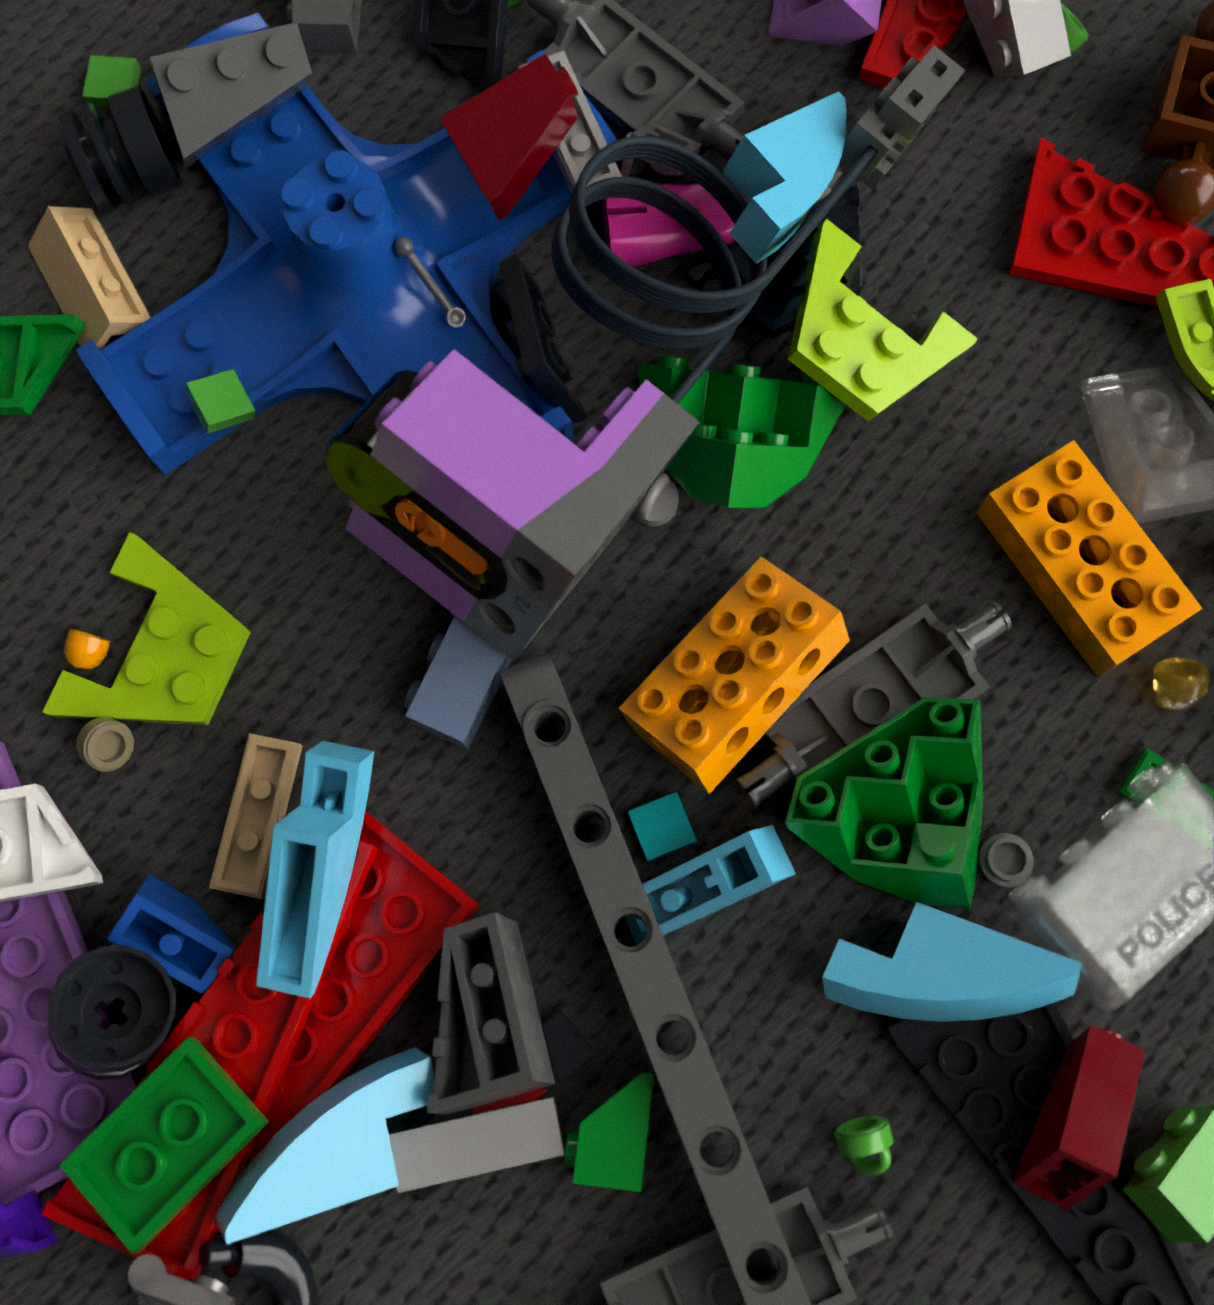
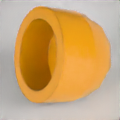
[64,629,111,669]

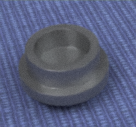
[979,833,1034,888]

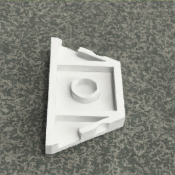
[0,784,103,902]

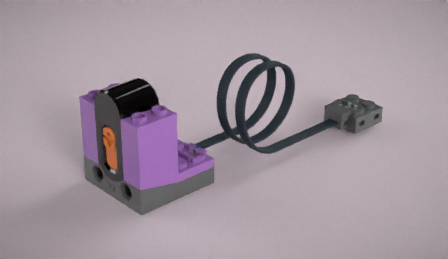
[326,45,965,661]

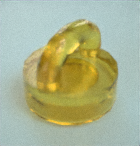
[1153,658,1210,711]

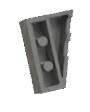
[150,22,312,169]
[427,912,555,1115]

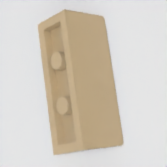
[29,206,151,350]

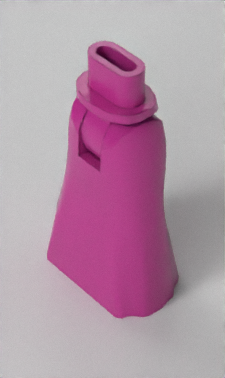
[601,182,749,267]

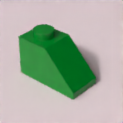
[564,1070,654,1192]

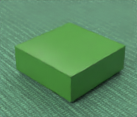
[82,55,141,107]
[185,369,256,434]

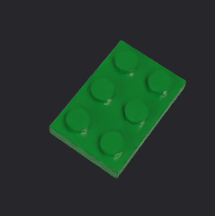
[59,1038,269,1254]

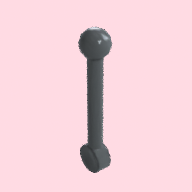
[394,236,466,328]

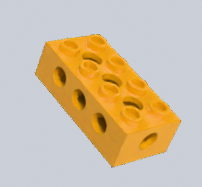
[976,440,1203,678]
[619,556,850,794]

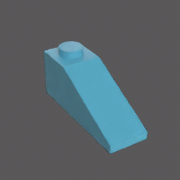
[625,825,796,945]

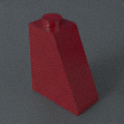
[440,53,579,221]
[1013,1025,1145,1210]

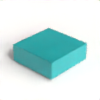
[628,792,697,863]

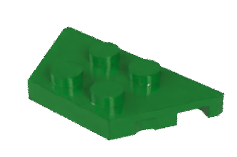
[0,314,85,416]

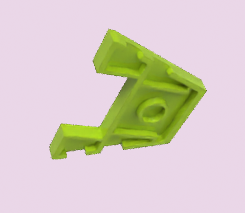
[788,219,978,422]
[42,532,251,725]

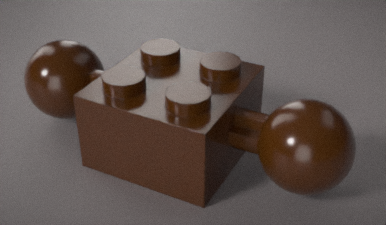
[1141,0,1214,224]

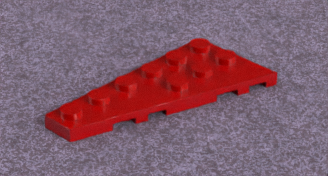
[248,810,480,1161]

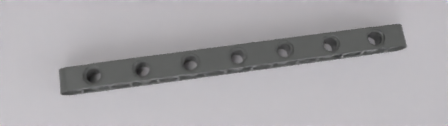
[499,652,811,1305]

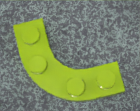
[1155,279,1214,401]

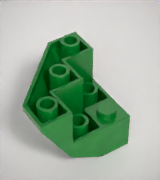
[637,355,846,508]
[785,697,983,910]

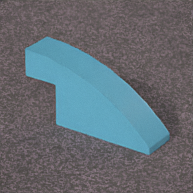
[722,91,847,264]
[256,741,375,998]
[822,902,1082,1022]
[215,1047,435,1244]

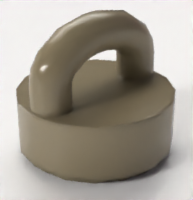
[76,717,134,772]

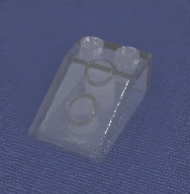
[1081,363,1214,524]

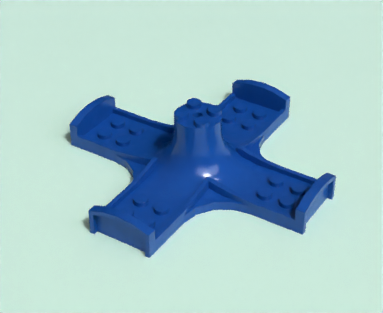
[75,13,621,475]

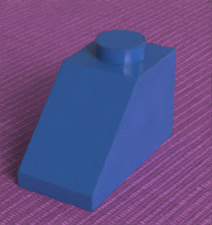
[107,874,235,995]

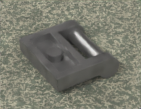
[128,1254,235,1305]

